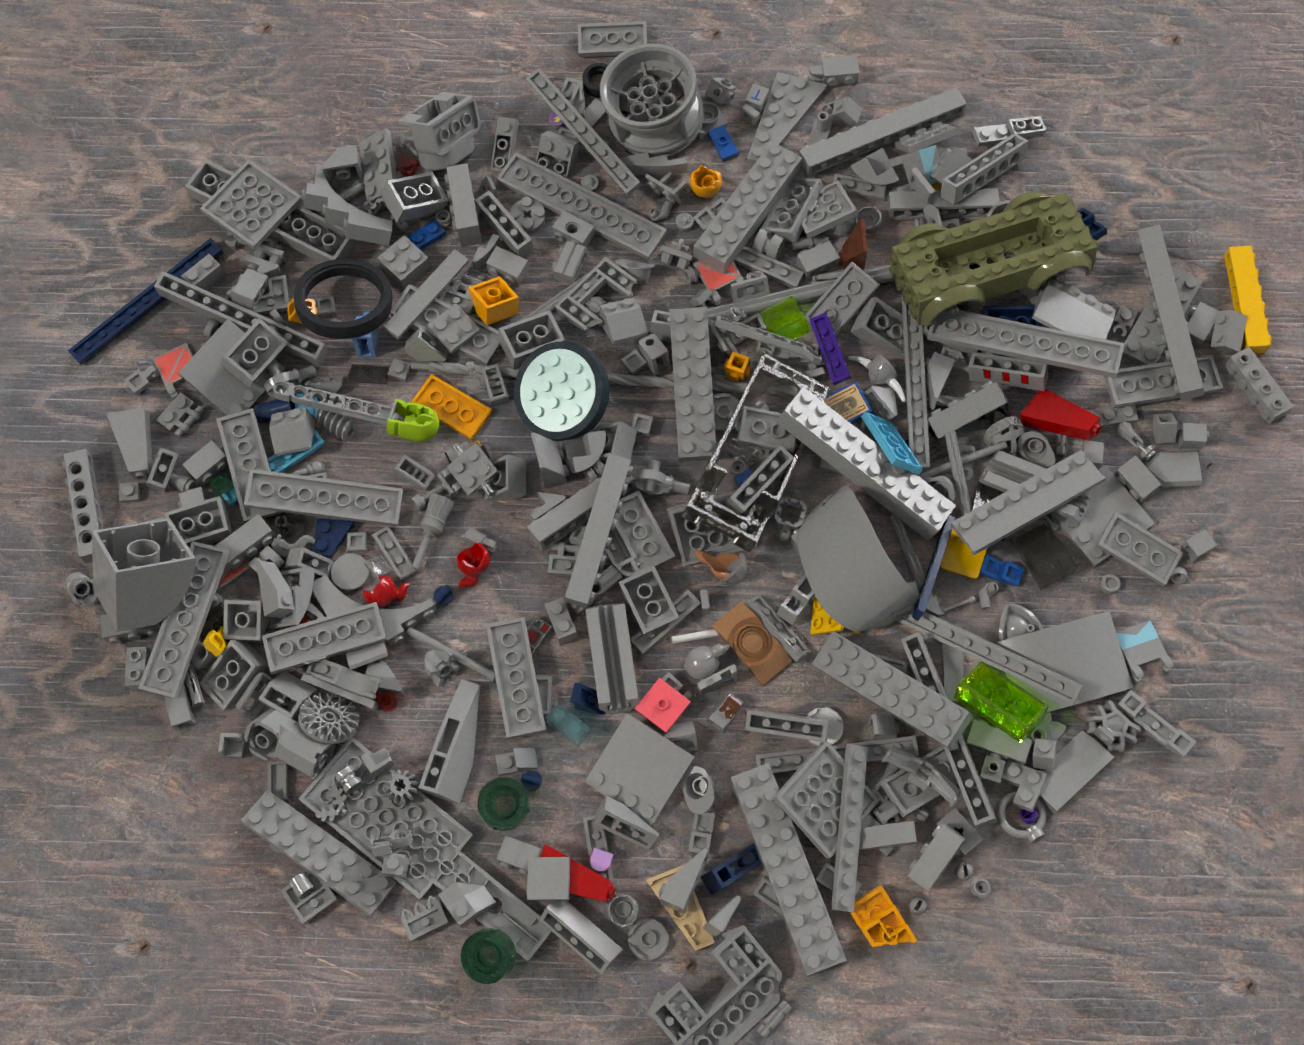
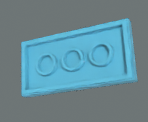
[861,412,923,475]

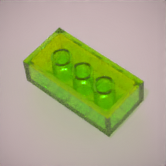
[954,661,1049,744]

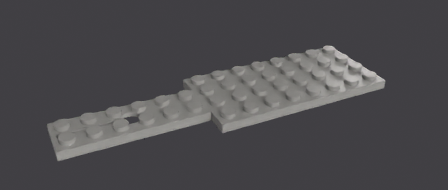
[298,737,552,962]

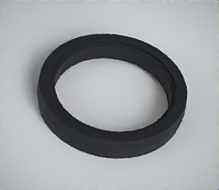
[294,258,393,339]

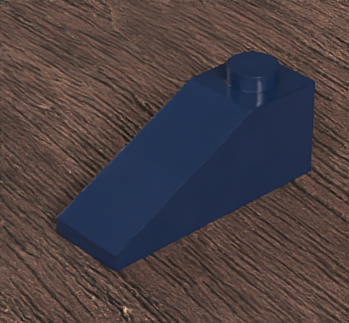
[701,843,762,895]

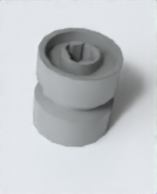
[752,228,785,260]
[248,545,285,575]

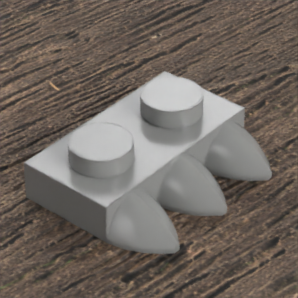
[401,896,449,942]

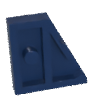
[312,519,355,558]

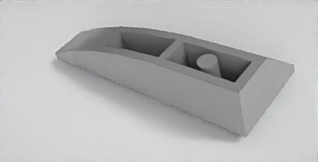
[418,679,480,804]

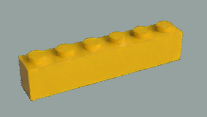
[1224,246,1272,354]

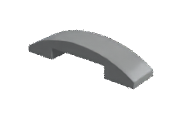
[1118,690,1196,757]

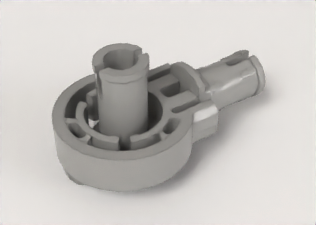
[264,364,317,398]
[635,460,690,495]

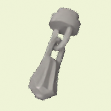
[1117,422,1156,460]

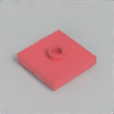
[635,678,691,734]

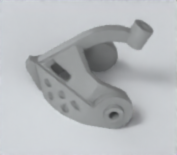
[984,416,1025,457]

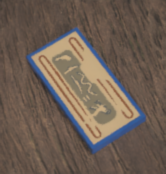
[804,381,873,448]

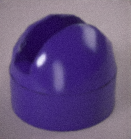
[1019,809,1037,824]

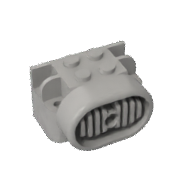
[397,92,481,171]

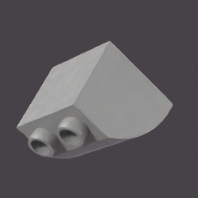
[92,518,195,633]

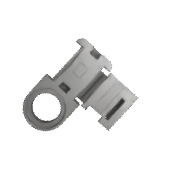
[370,828,413,857]

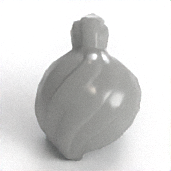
[684,643,730,679]

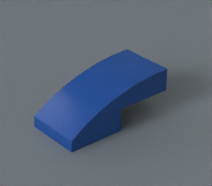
[979,555,1024,587]

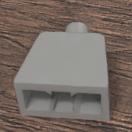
[637,334,672,377]

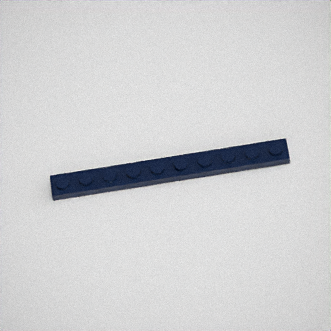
[68,238,224,365]

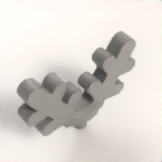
[315,785,348,822]

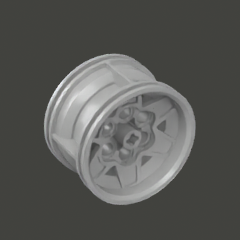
[600,44,704,158]

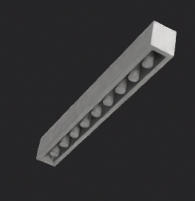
[799,87,967,177]
[1135,224,1204,401]
[154,271,329,367]
[901,632,998,829]

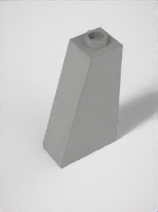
[107,408,153,480]

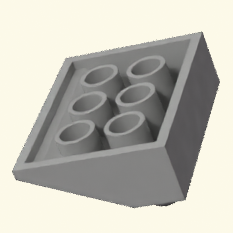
[1032,277,1116,339]
[666,489,757,567]

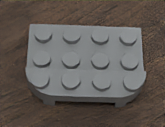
[604,491,675,579]

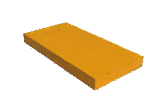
[411,374,493,441]

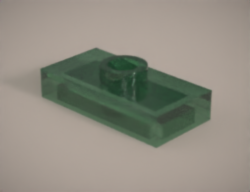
[209,472,233,497]

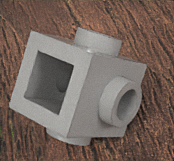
[705,77,736,105]

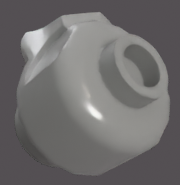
[64,572,99,606]

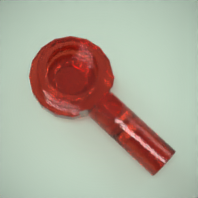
[367,692,398,712]

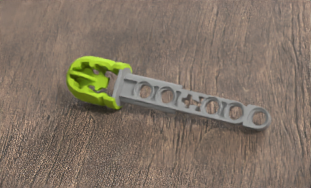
[273,381,439,442]

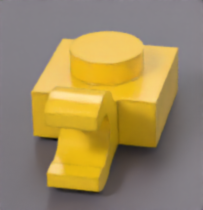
[203,627,227,657]

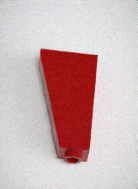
[1020,389,1101,441]
[541,845,615,904]

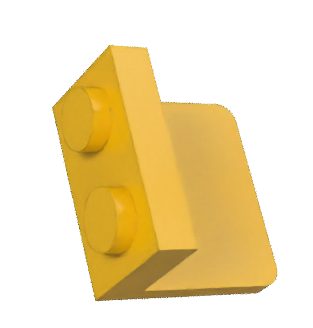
[940,528,987,579]

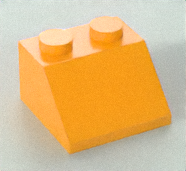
[468,276,519,325]

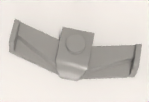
[882,745,961,807]

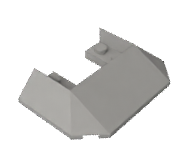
[648,925,782,1045]

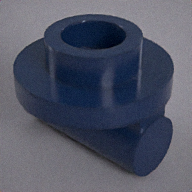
[433,584,453,606]
[521,771,542,791]

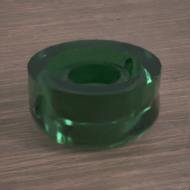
[477,777,531,831]
[461,928,516,984]

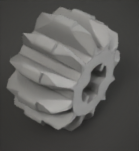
[384,770,419,804]

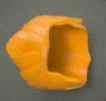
[690,165,723,198]

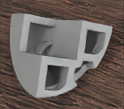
[851,147,899,185]
[560,431,606,473]

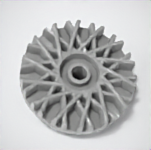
[298,693,360,744]

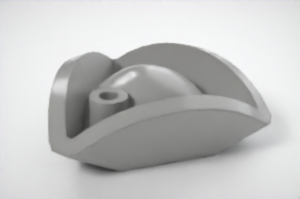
[999,603,1043,641]

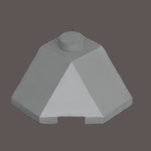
[439,882,496,928]

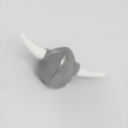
[848,354,906,402]

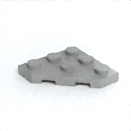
[801,180,858,239]

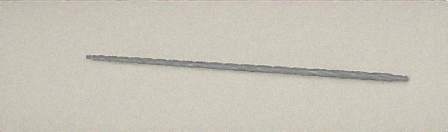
[411,361,1005,409]

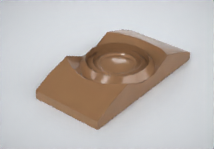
[711,601,792,686]

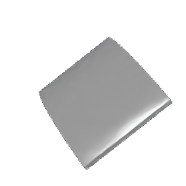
[995,611,1133,719]

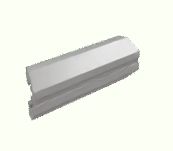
[979,450,1091,521]
[586,603,639,715]

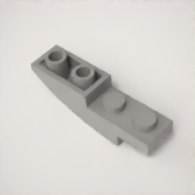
[972,116,1046,148]

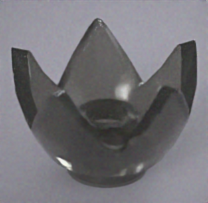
[978,403,1011,432]

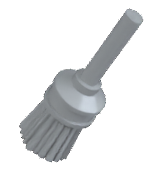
[411,494,454,570]

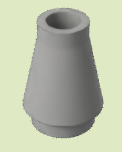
[169,474,198,492]

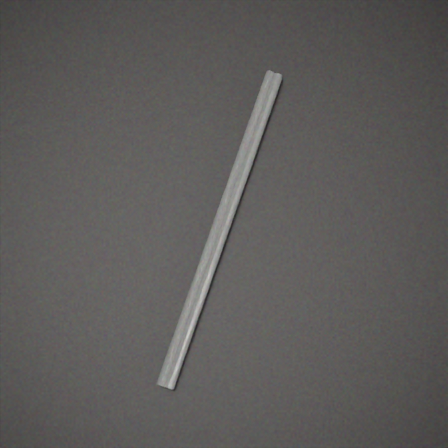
[707,265,896,326]

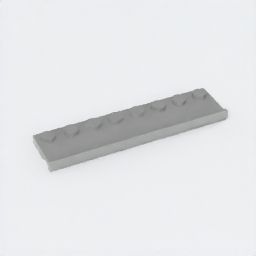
[951,450,1106,555]

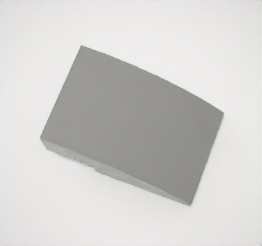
[270,567,314,629]

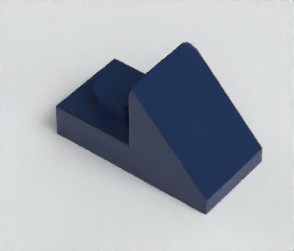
[570,683,605,715]

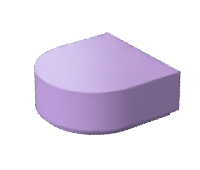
[590,848,614,872]

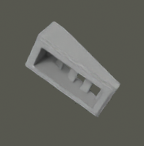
[729,313,769,346]
[481,363,510,406]
[393,454,436,490]
[703,896,741,937]

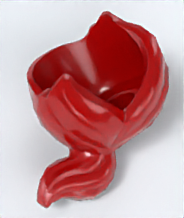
[456,542,490,589]
[363,575,410,608]

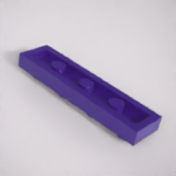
[809,312,851,385]

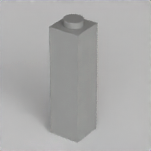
[164,679,196,731]

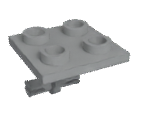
[708,306,746,356]

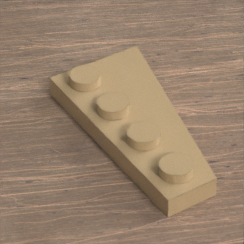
[646,865,715,952]

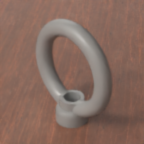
[997,791,1046,843]

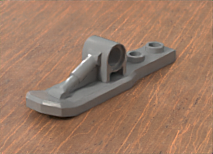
[714,316,822,365]

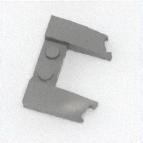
[555,257,637,332]

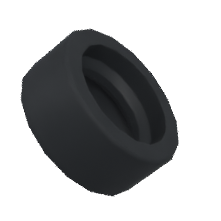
[582,63,608,98]

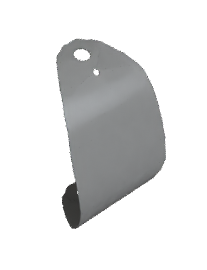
[797,485,918,632]

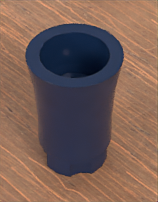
[254,399,295,423]

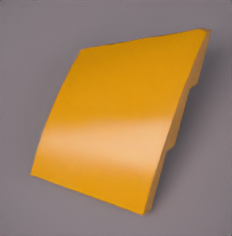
[850,885,917,947]

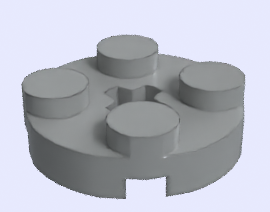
[509,197,546,232]

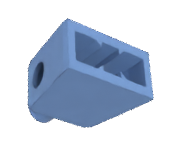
[352,311,378,358]

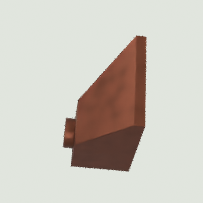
[838,219,868,269]

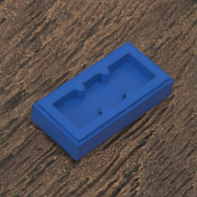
[708,125,739,162]

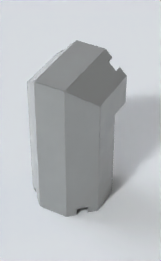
[244,708,336,780]

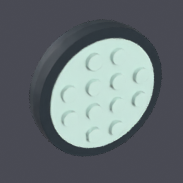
[514,341,610,441]

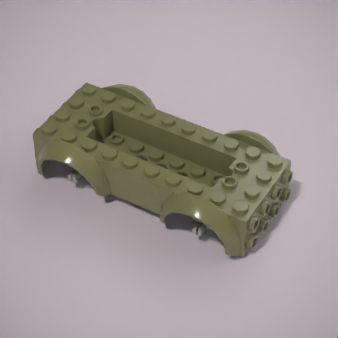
[889,191,1098,326]

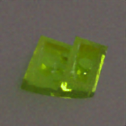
[760,296,810,340]

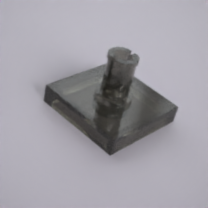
[266,512,307,550]

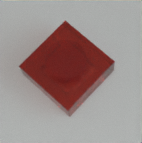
[395,155,420,176]

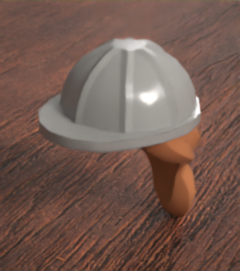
[694,550,748,583]

